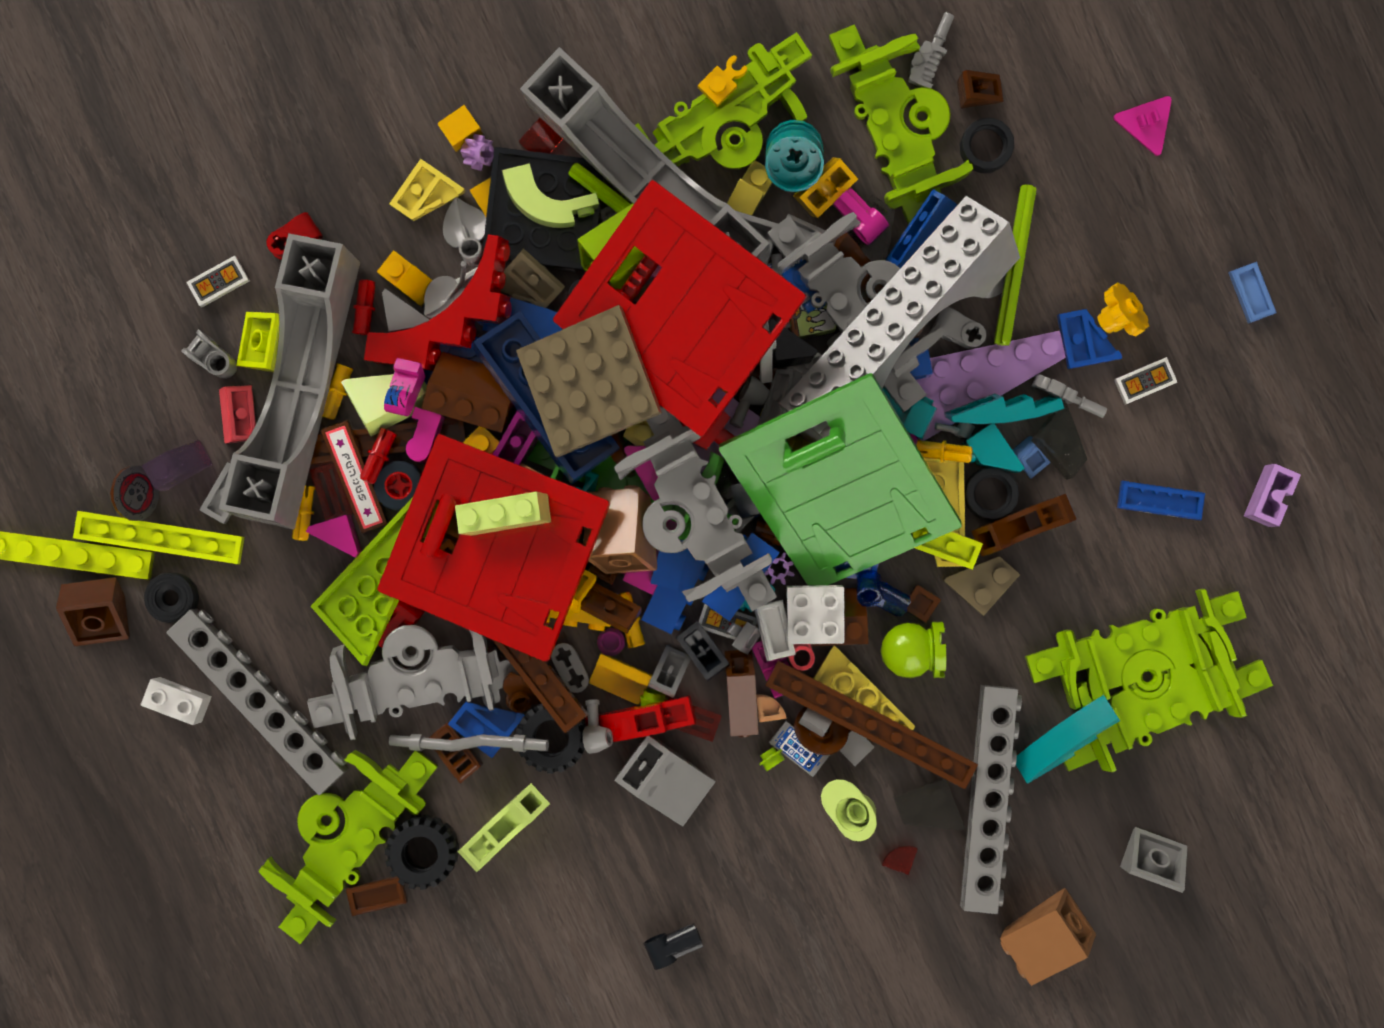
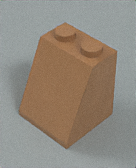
[583,485,657,574]
[1000,888,1096,986]

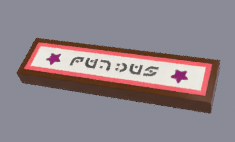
[321,420,389,533]

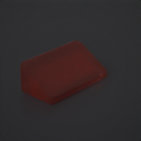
[519,118,563,154]

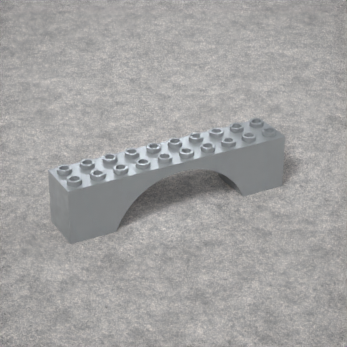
[520,47,770,262]
[779,196,1020,444]
[219,233,360,529]

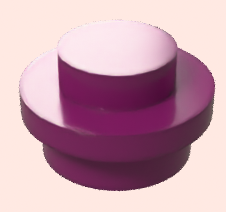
[597,628,625,656]

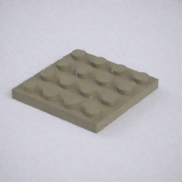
[516,305,662,457]

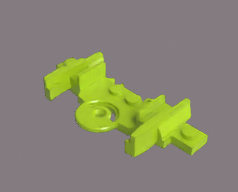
[829,24,973,225]
[635,32,812,169]
[258,750,438,944]

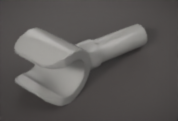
[935,423,975,439]

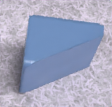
[1013,436,1052,479]

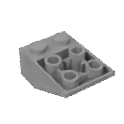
[614,735,716,826]

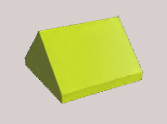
[236,312,279,373]

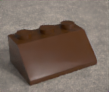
[422,351,515,433]

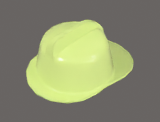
[821,779,877,841]

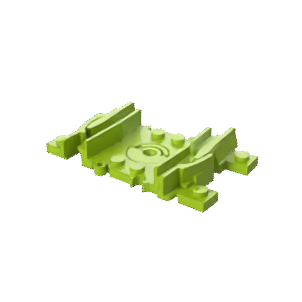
[1025,589,1273,772]

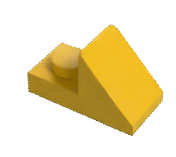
[377,250,432,307]

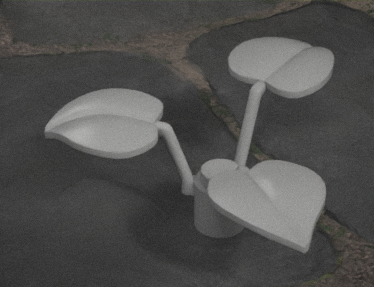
[424,197,547,319]

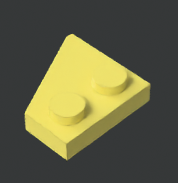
[389,159,466,221]

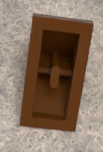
[957,70,1004,109]

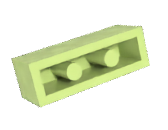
[455,492,551,536]

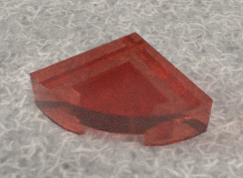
[882,846,918,875]

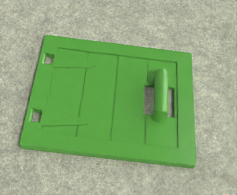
[719,373,962,585]

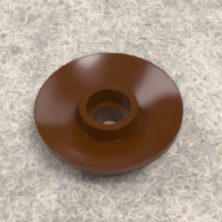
[794,707,849,755]

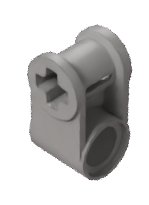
[930,307,986,350]
[181,329,237,379]

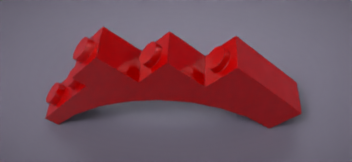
[364,234,512,371]

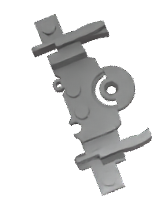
[767,212,945,413]
[614,405,777,611]
[307,625,519,740]

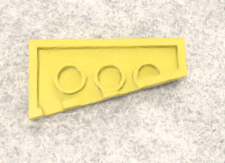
[923,457,965,567]

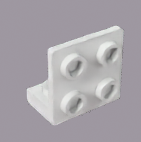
[786,585,844,644]

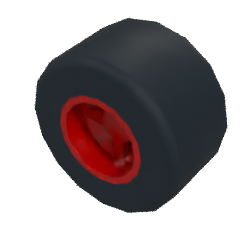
[374,461,423,511]

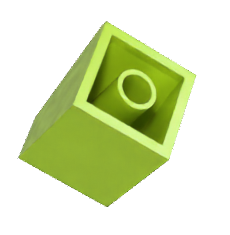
[577,203,644,289]

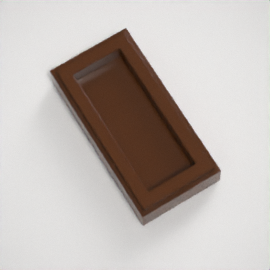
[346,876,408,916]

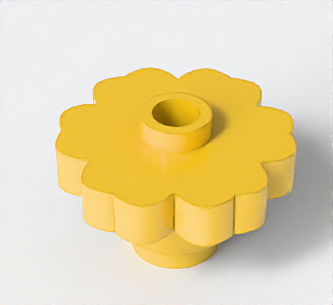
[1097,282,1149,337]

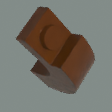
[971,493,1076,557]

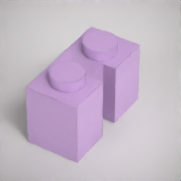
[1244,464,1301,527]

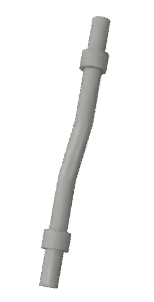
[389,734,549,752]

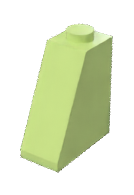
[341,374,427,437]

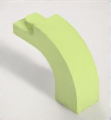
[502,163,599,228]
[457,783,550,872]

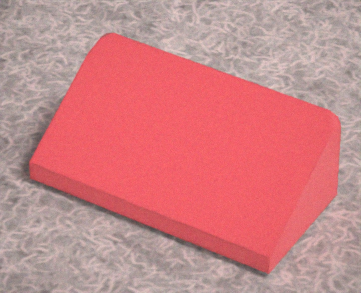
[219,385,256,444]

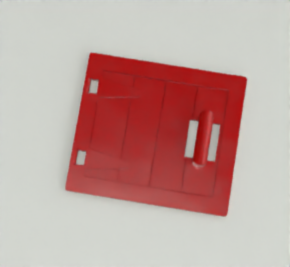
[553,180,807,437]
[378,434,610,661]

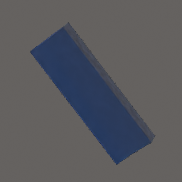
[473,311,620,485]

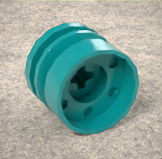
[765,120,824,192]

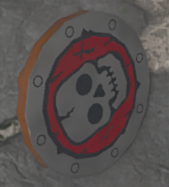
[110,466,159,521]

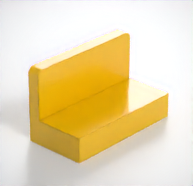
[589,653,652,705]

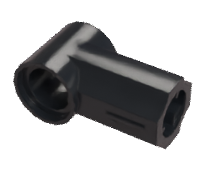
[643,923,703,970]

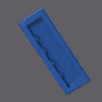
[1117,481,1205,520]

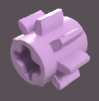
[460,134,494,171]
[764,552,795,585]

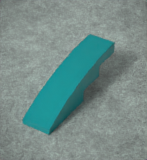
[944,393,1065,424]
[1016,695,1120,784]

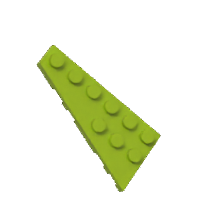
[310,497,440,666]

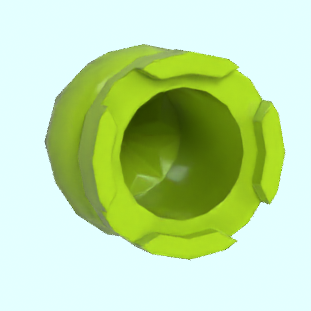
[881,622,946,678]

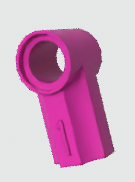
[833,187,889,245]

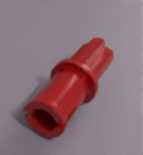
[352,279,376,335]
[360,428,397,484]

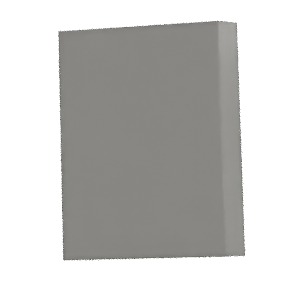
[1120,827,1187,893]

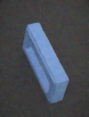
[1228,262,1277,324]

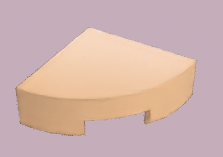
[756,694,787,722]

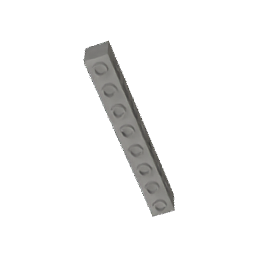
[166,609,349,795]
[960,685,1022,914]

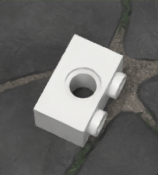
[141,677,212,725]

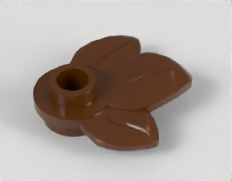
[503,672,542,713]

